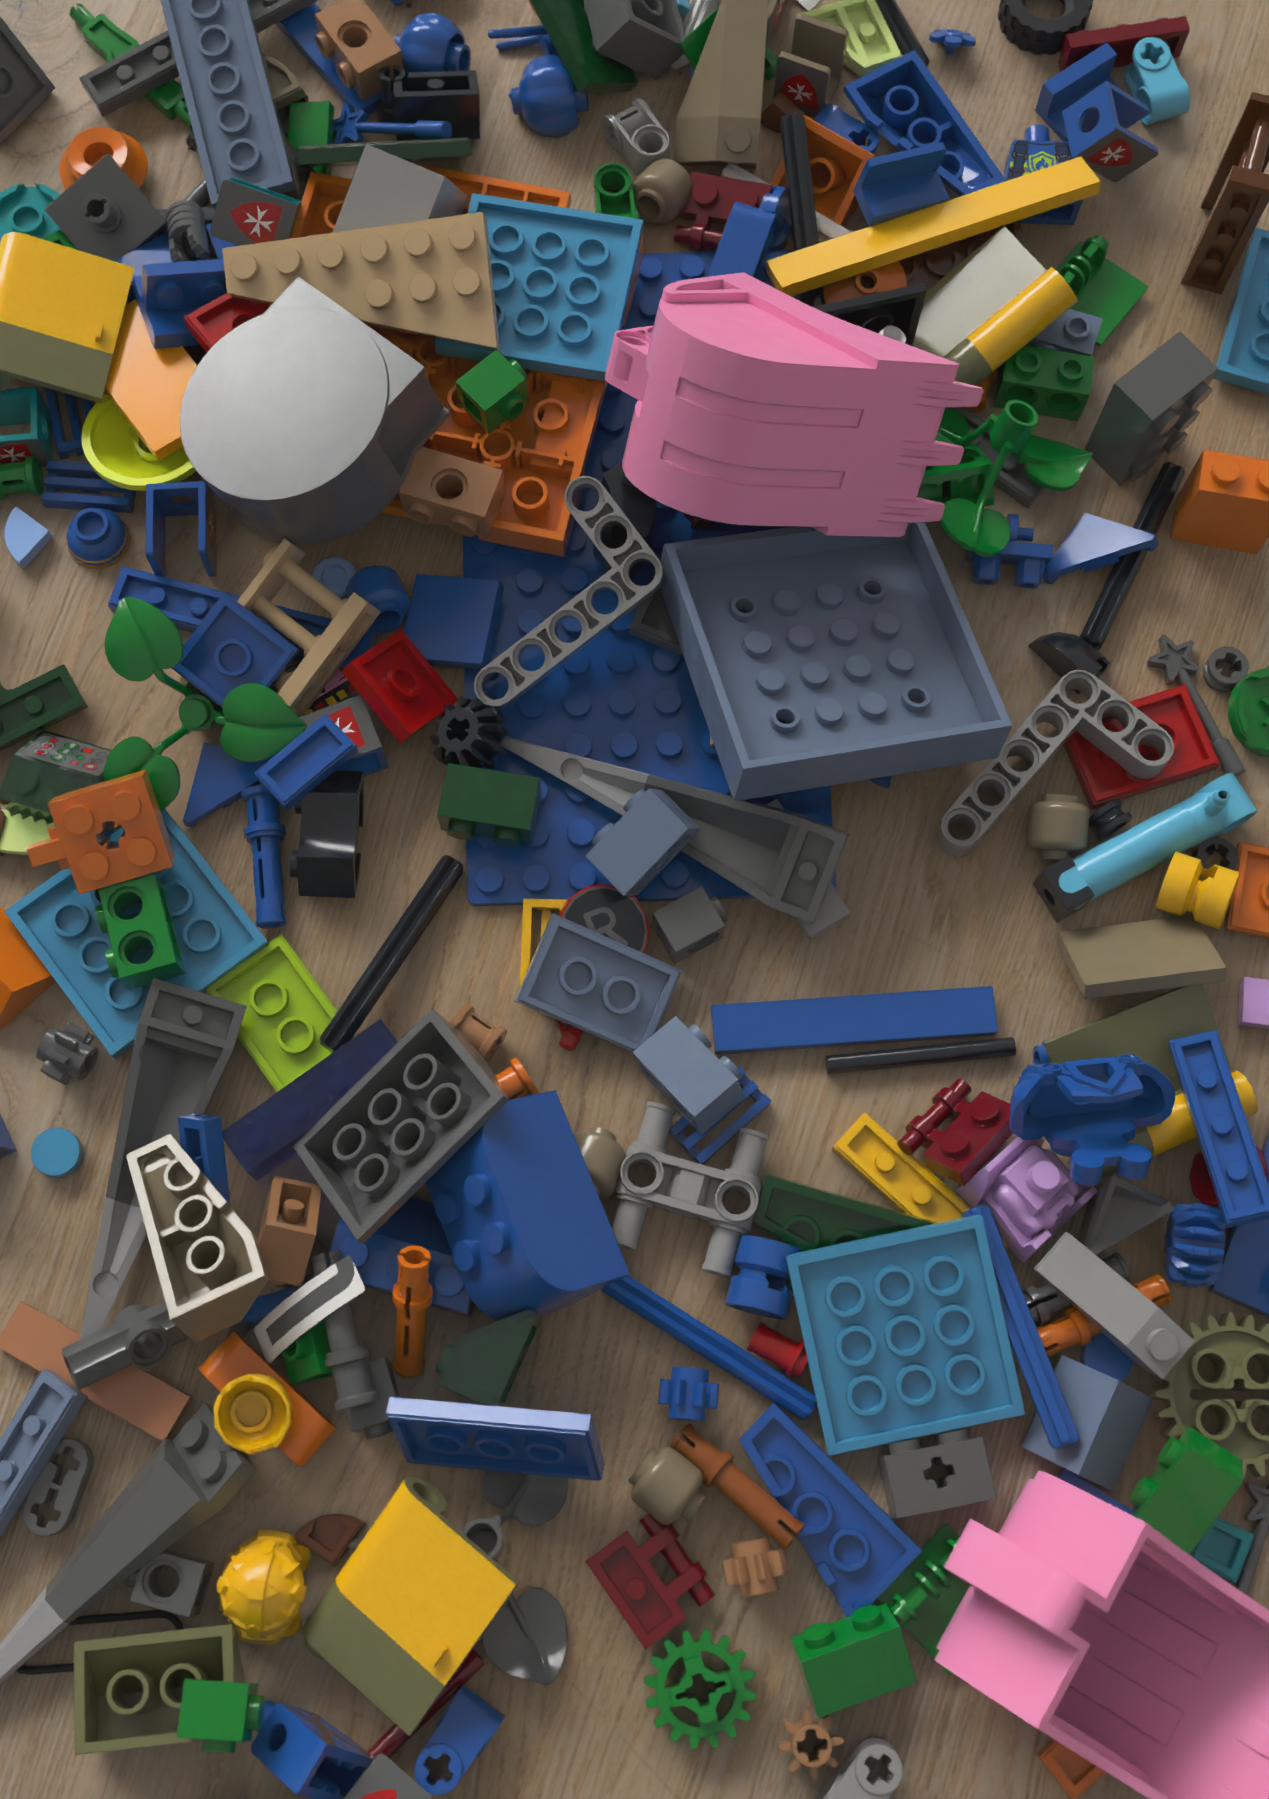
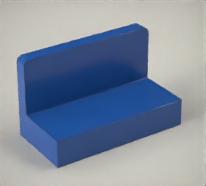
[1035,43,1122,142]
[853,142,950,227]

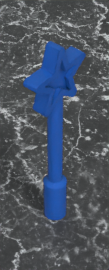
[333,102,452,144]

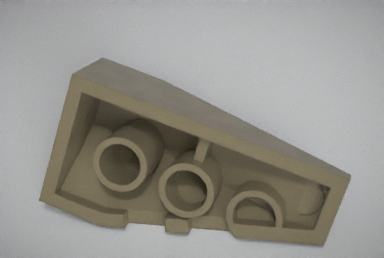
[674,0,769,168]
[126,1134,269,1343]

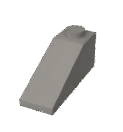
[1034,1232,1195,1380]

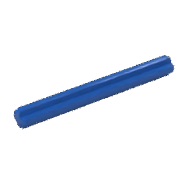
[962,1205,1079,1449]
[601,1275,817,1420]

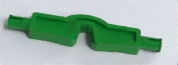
[69,3,193,130]

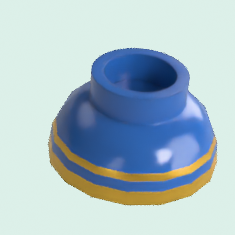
[66,507,131,569]

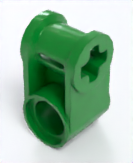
[594,163,639,219]

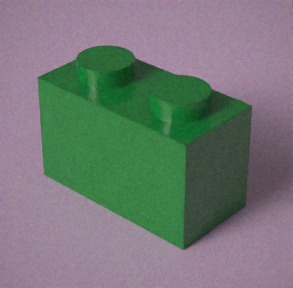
[1129,1426,1243,1555]
[790,1603,917,1718]

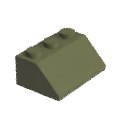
[74,1624,245,1755]

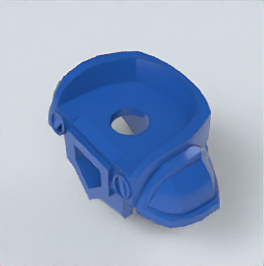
[1009,1054,1175,1186]

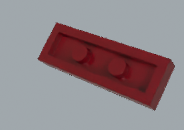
[1058,16,1190,72]

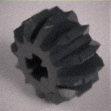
[428,696,511,769]

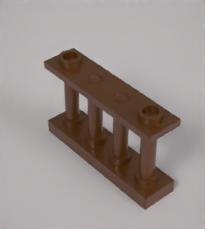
[1180,92,1269,294]

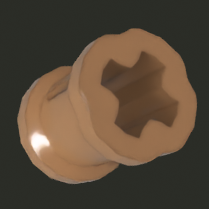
[450,1003,507,1062]

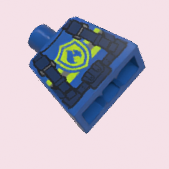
[1003,125,1083,225]

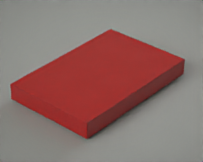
[1064,684,1220,810]

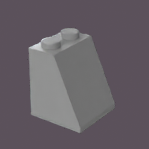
[332,144,470,233]

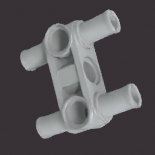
[612,1101,769,1278]

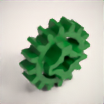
[644,1628,757,1749]

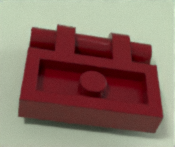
[674,172,772,251]
[897,1079,1013,1186]
[585,1514,715,1650]

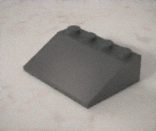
[293,1009,509,1244]

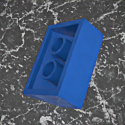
[326,1197,474,1318]

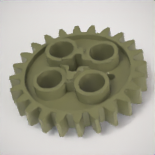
[1150,1312,1269,1479]

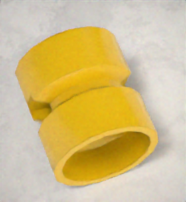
[1156,851,1240,930]

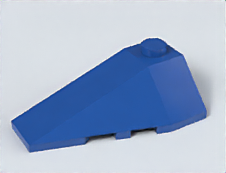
[843,50,1006,196]

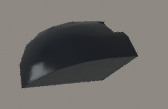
[1028,632,1111,695]

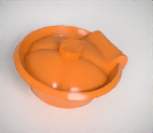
[59,127,148,190]

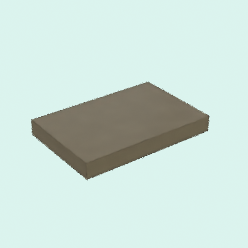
[1058,915,1227,999]

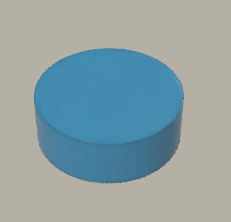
[31,1128,84,1178]

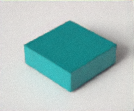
[1190,1517,1255,1583]

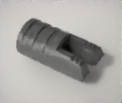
[166,200,210,262]

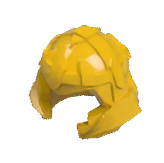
[217,1529,311,1645]

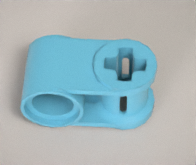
[1124,37,1190,125]

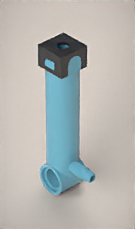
[1033,772,1258,923]

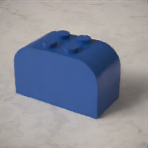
[426,1090,630,1324]

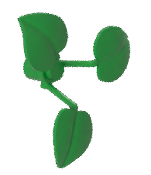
[935,400,1093,557]
[104,597,307,811]

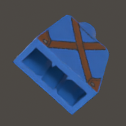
[251,1700,376,1799]

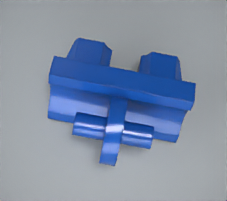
[965,514,1054,589]

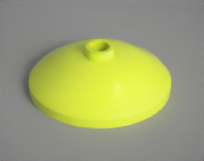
[82,394,196,491]

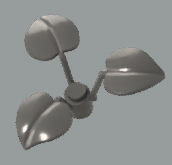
[349,1470,568,1685]

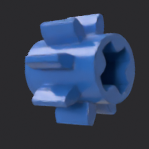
[658,1367,719,1422]

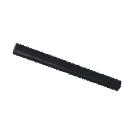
[825,1037,1016,1075]

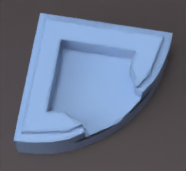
[4,507,53,569]

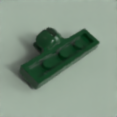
[0,664,88,751]

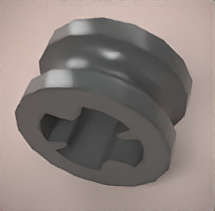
[1203,647,1249,692]

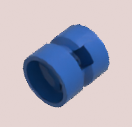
[725,1235,802,1320]

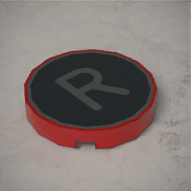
[559,884,650,953]

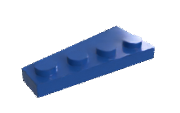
[739,1402,922,1617]

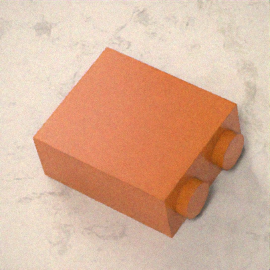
[1170,449,1269,554]

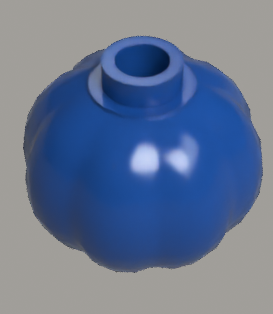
[394,13,471,84]
[511,55,589,137]

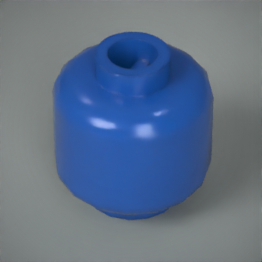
[345,565,410,633]

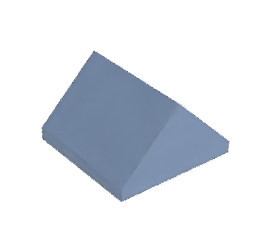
[1020,1354,1153,1491]

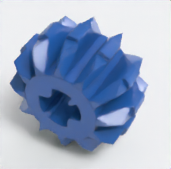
[1163,1202,1226,1288]

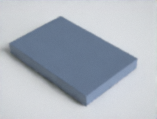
[514,913,682,1053]

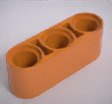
[198,1330,337,1468]

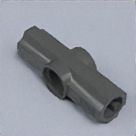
[61,1301,189,1391]

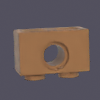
[314,0,404,101]
[398,447,506,538]
[257,1175,322,1287]

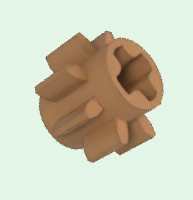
[722,1537,788,1597]
[777,1707,844,1780]

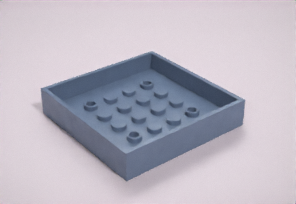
[660,522,1013,801]

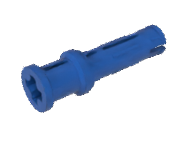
[241,785,287,929]

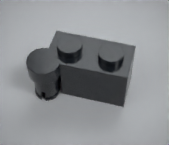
[377,66,480,141]

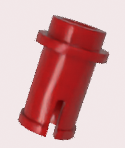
[747,1322,808,1378]

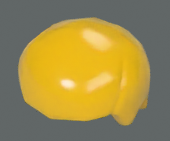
[213,1374,292,1455]

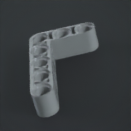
[474,476,664,707]
[937,670,1174,857]

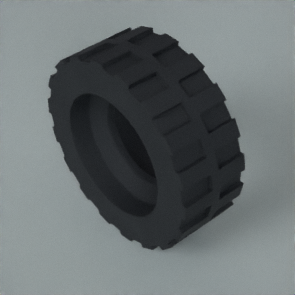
[998,0,1093,55]

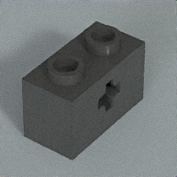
[878,1429,997,1519]

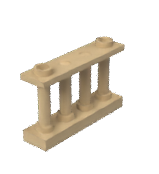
[178,538,381,717]

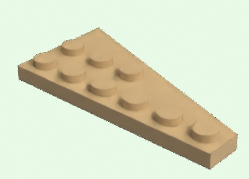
[222,212,500,352]

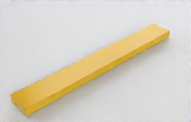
[766,157,1101,297]

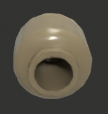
[633,158,693,224]
[1027,794,1089,861]
[573,1127,626,1199]
[628,1447,706,1525]

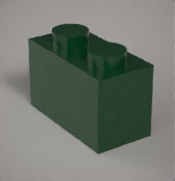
[437,763,542,847]

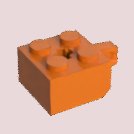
[26,769,176,895]

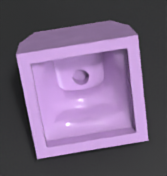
[956,1135,1098,1263]

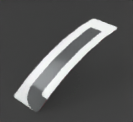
[254,1256,365,1364]

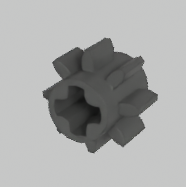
[36,1022,98,1085]

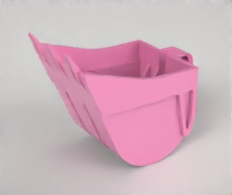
[605,272,984,537]
[935,1470,1269,1799]

